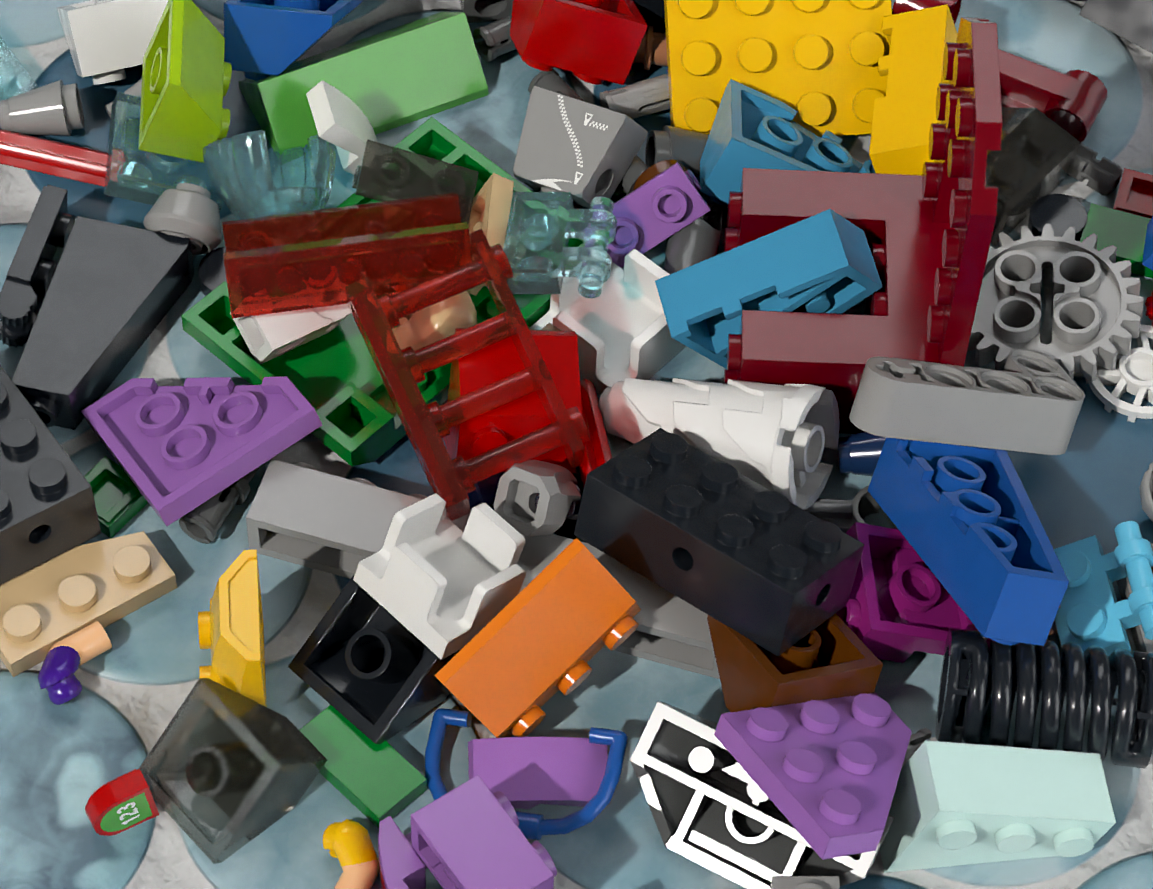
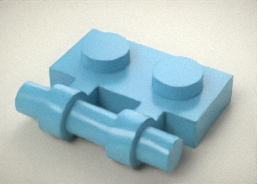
[1054,521,1153,656]

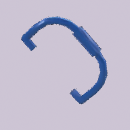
[425,708,628,840]

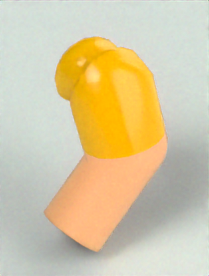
[322,819,380,889]

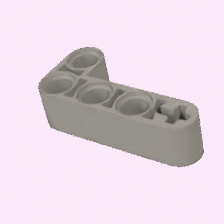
[849,349,1085,455]

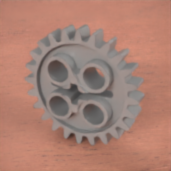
[967,224,1144,382]

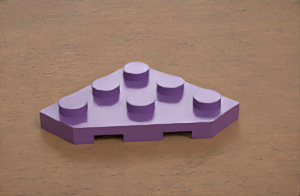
[81,376,322,526]
[714,693,912,860]

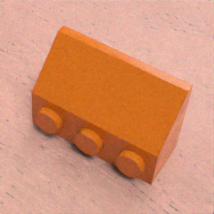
[434,538,641,738]

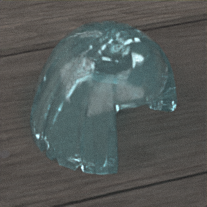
[203,130,336,239]

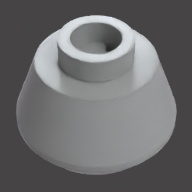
[143,183,222,255]

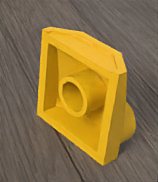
[198,549,267,726]

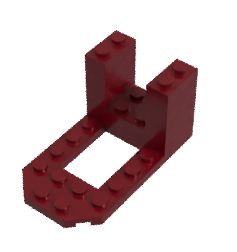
[723,17,1002,434]

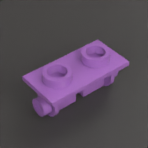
[581,162,710,268]

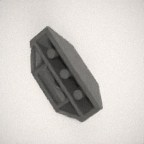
[630,701,894,889]

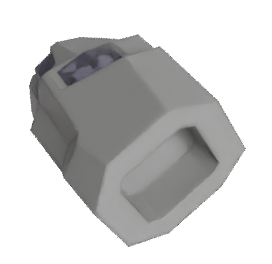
[494,460,581,537]

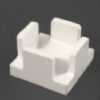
[530,249,686,395]
[353,493,526,660]

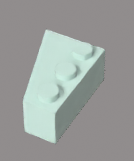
[880,741,1116,873]

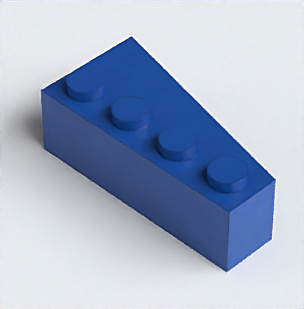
[868,438,1069,646]

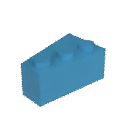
[655,209,883,369]

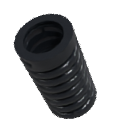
[935,627,1153,769]

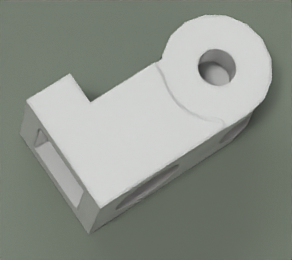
[230,270,356,365]

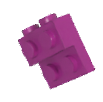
[836,522,978,663]

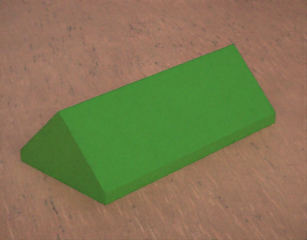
[239,12,488,167]

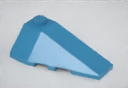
[700,79,875,207]

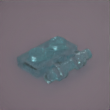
[499,192,617,299]

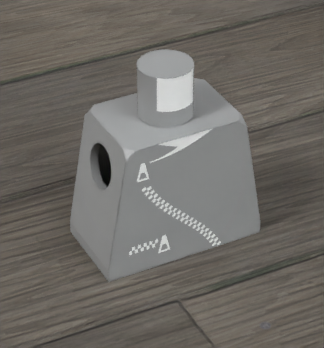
[513,86,648,216]

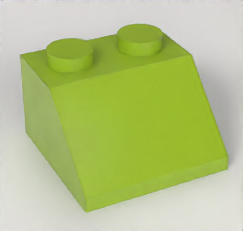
[138,0,232,163]

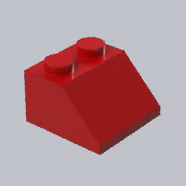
[510,0,648,85]
[443,328,582,473]

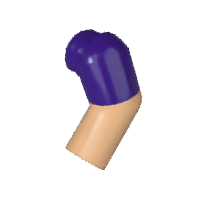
[38,621,112,705]

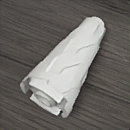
[598,378,840,509]

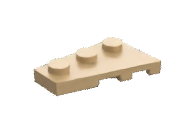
[0,531,177,677]

